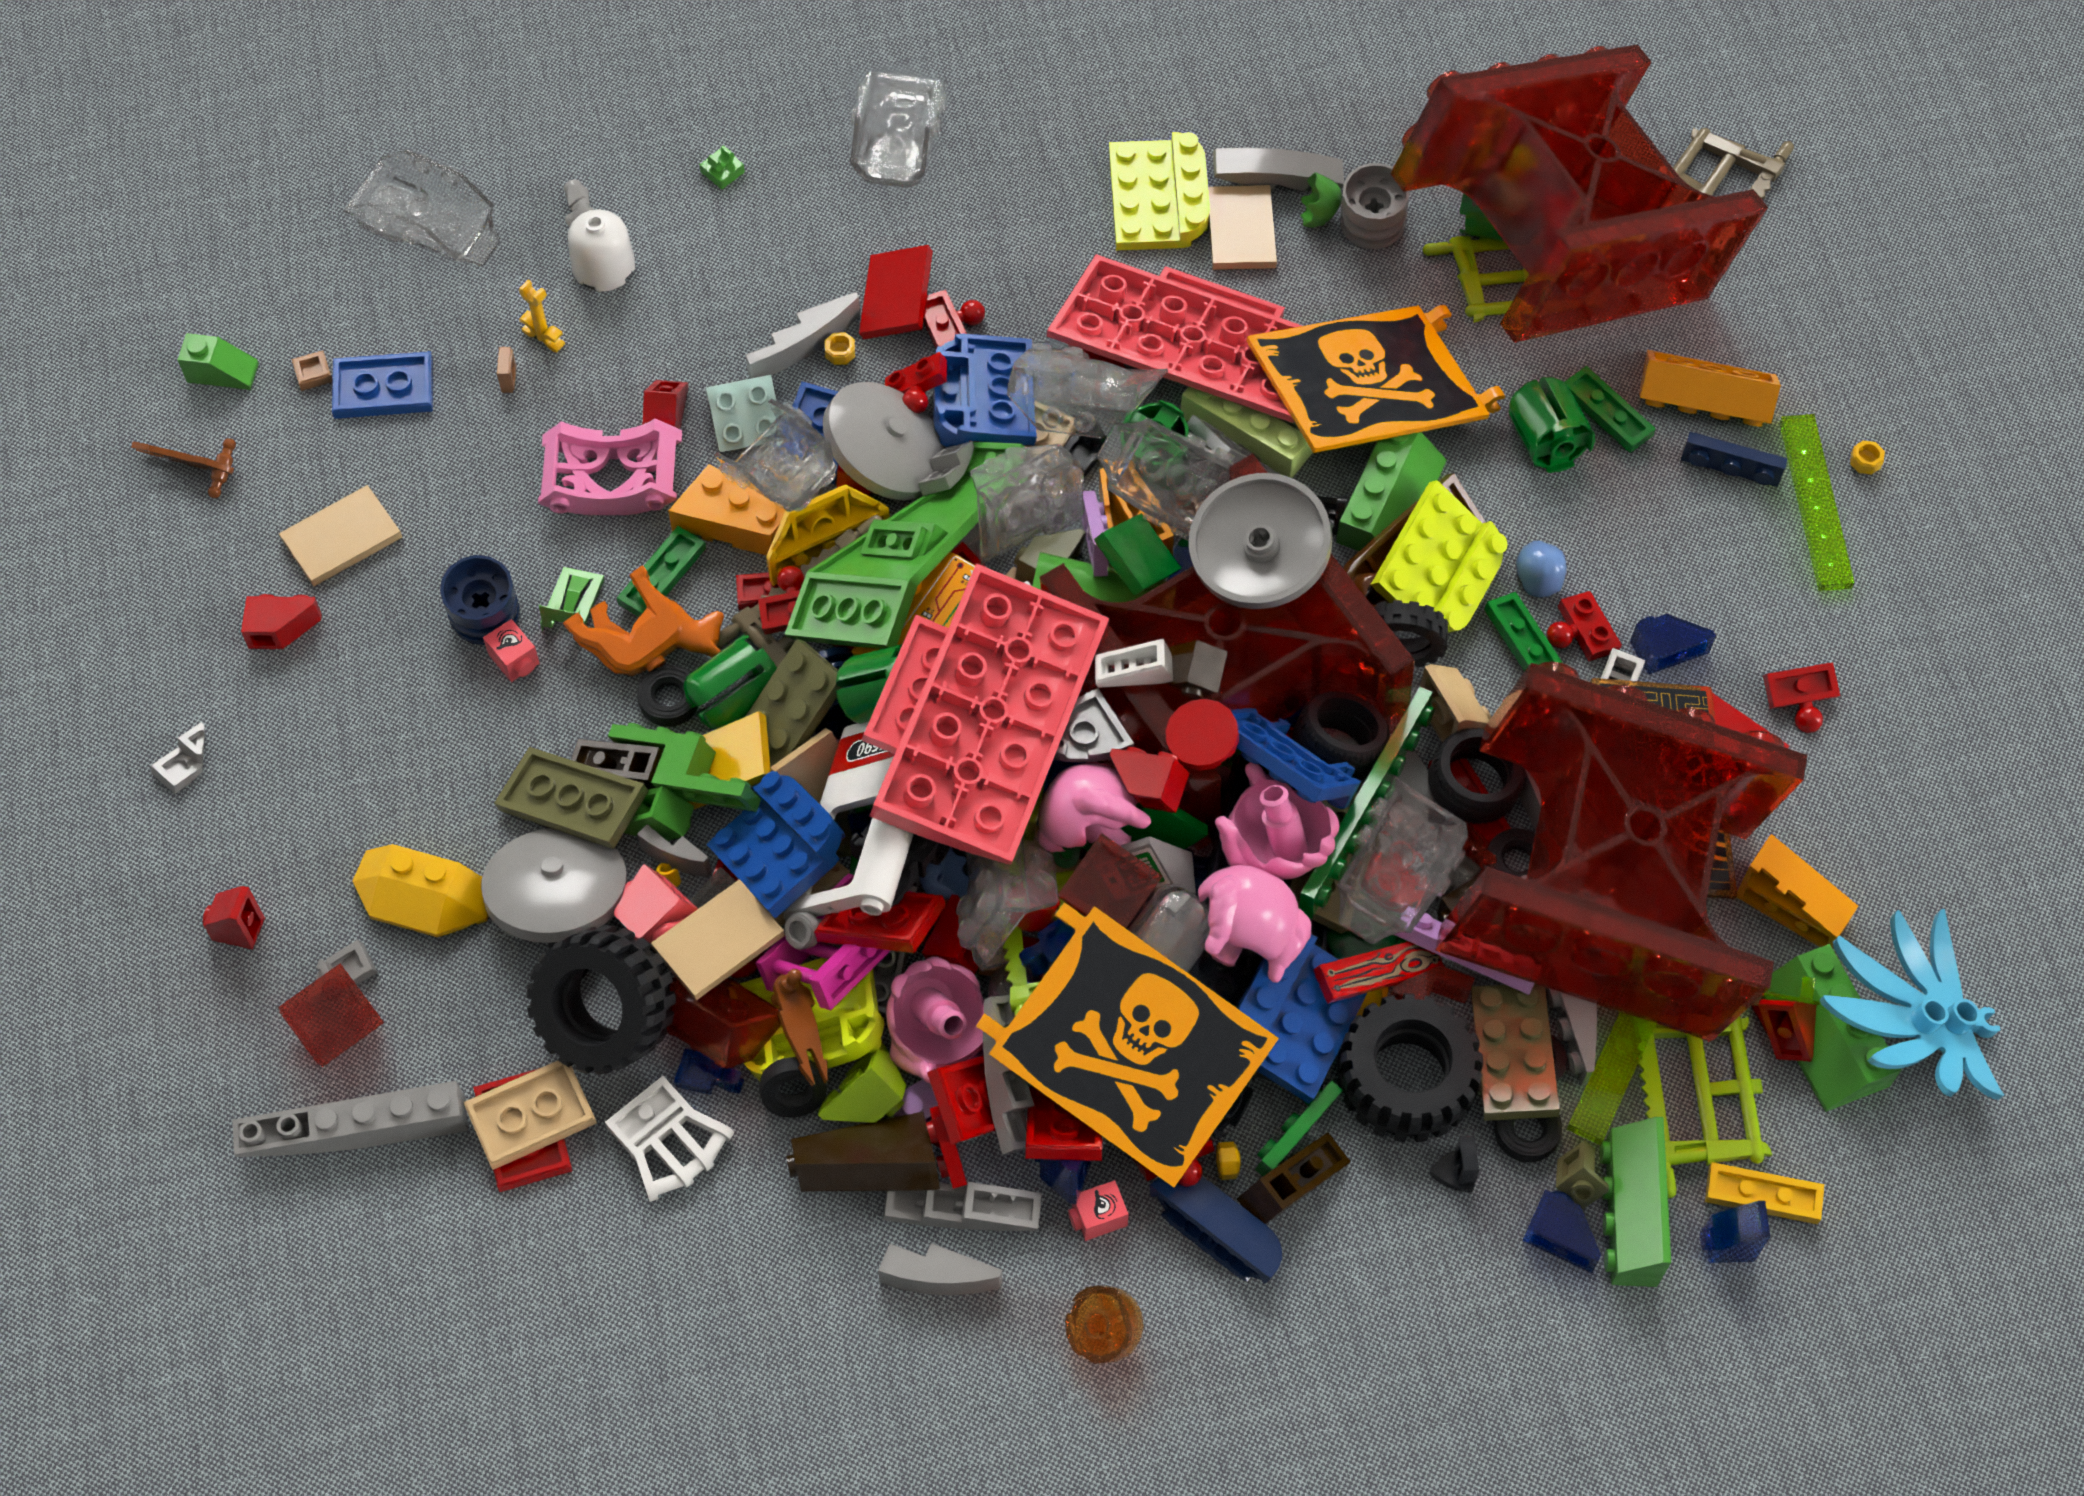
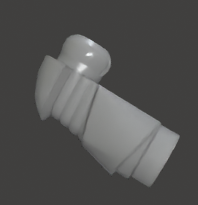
[563,179,594,227]

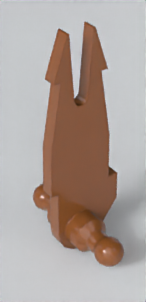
[131,438,236,498]
[771,969,828,1086]

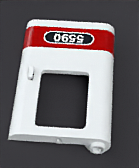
[783,722,913,921]

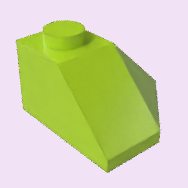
[818,1043,907,1123]

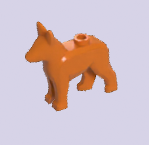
[563,565,724,676]

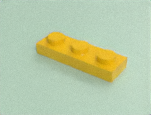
[1705,1162,1825,1225]

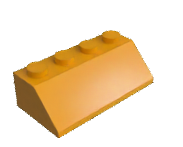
[1639,349,1781,427]

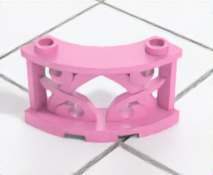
[538,419,682,515]

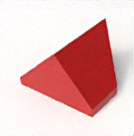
[1748,999,1816,1062]

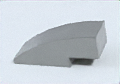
[878,1243,1003,1295]

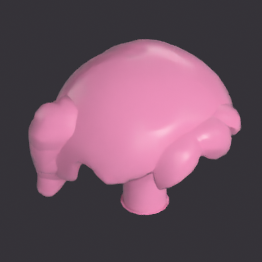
[1037,762,1151,852]
[1215,762,1340,880]
[1198,865,1311,983]
[886,957,984,1084]

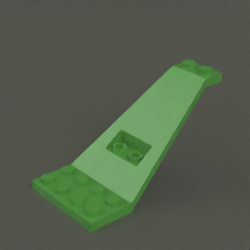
[784,442,1029,649]

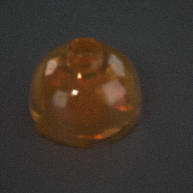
[1065,1285,1144,1364]

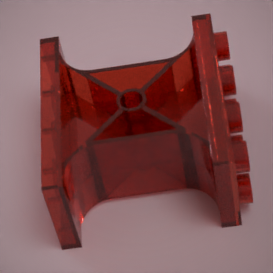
[1390,44,1768,343]
[1039,453,1415,851]
[1435,662,1808,1041]

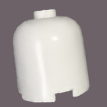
[567,209,635,292]

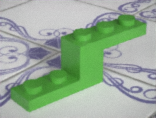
[608,723,761,812]

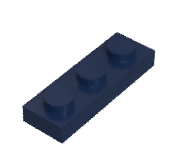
[1681,432,1788,487]

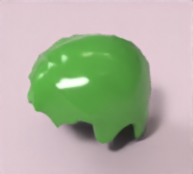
[1300,172,1342,228]

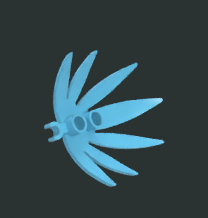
[1820,909,2004,1100]

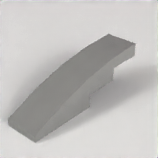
[1213,147,1344,192]
[745,292,860,379]
[983,995,1034,1155]
[883,1182,1042,1231]

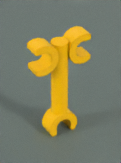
[519,280,565,353]

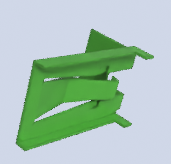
[539,567,604,632]

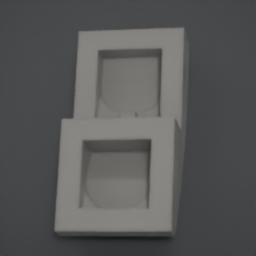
[918,441,974,496]
[637,825,712,877]

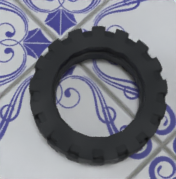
[1355,600,1448,669]

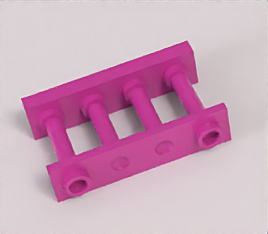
[755,873,912,1011]

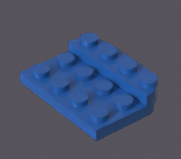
[933,333,1037,447]
[1231,708,1361,809]
[706,771,846,918]
[1237,934,1367,1104]

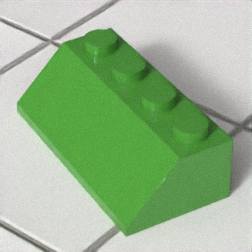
[1336,432,1447,551]
[1756,944,1901,1112]
[1600,1117,1671,1287]

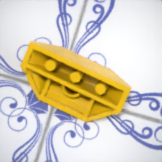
[766,484,890,586]
[352,844,489,938]

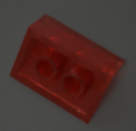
[666,977,781,1068]

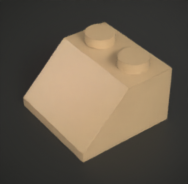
[1420,664,1492,742]

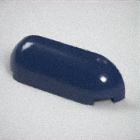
[1150,1176,1282,1284]

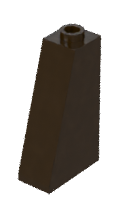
[786,1111,940,1192]

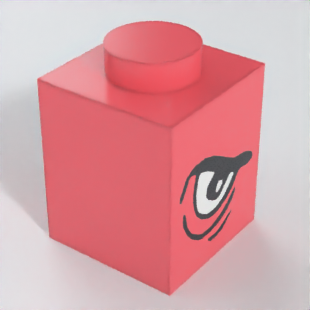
[483,619,540,682]
[1068,1180,1129,1241]

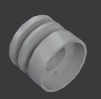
[1340,163,1410,249]

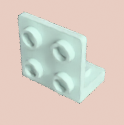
[705,375,783,452]

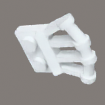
[605,1076,734,1202]

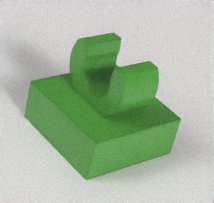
[699,145,745,189]

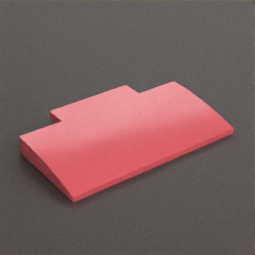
[1047,254,1302,423]
[862,563,1109,865]

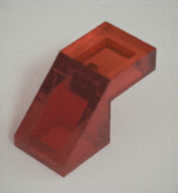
[1391,966,1475,1004]

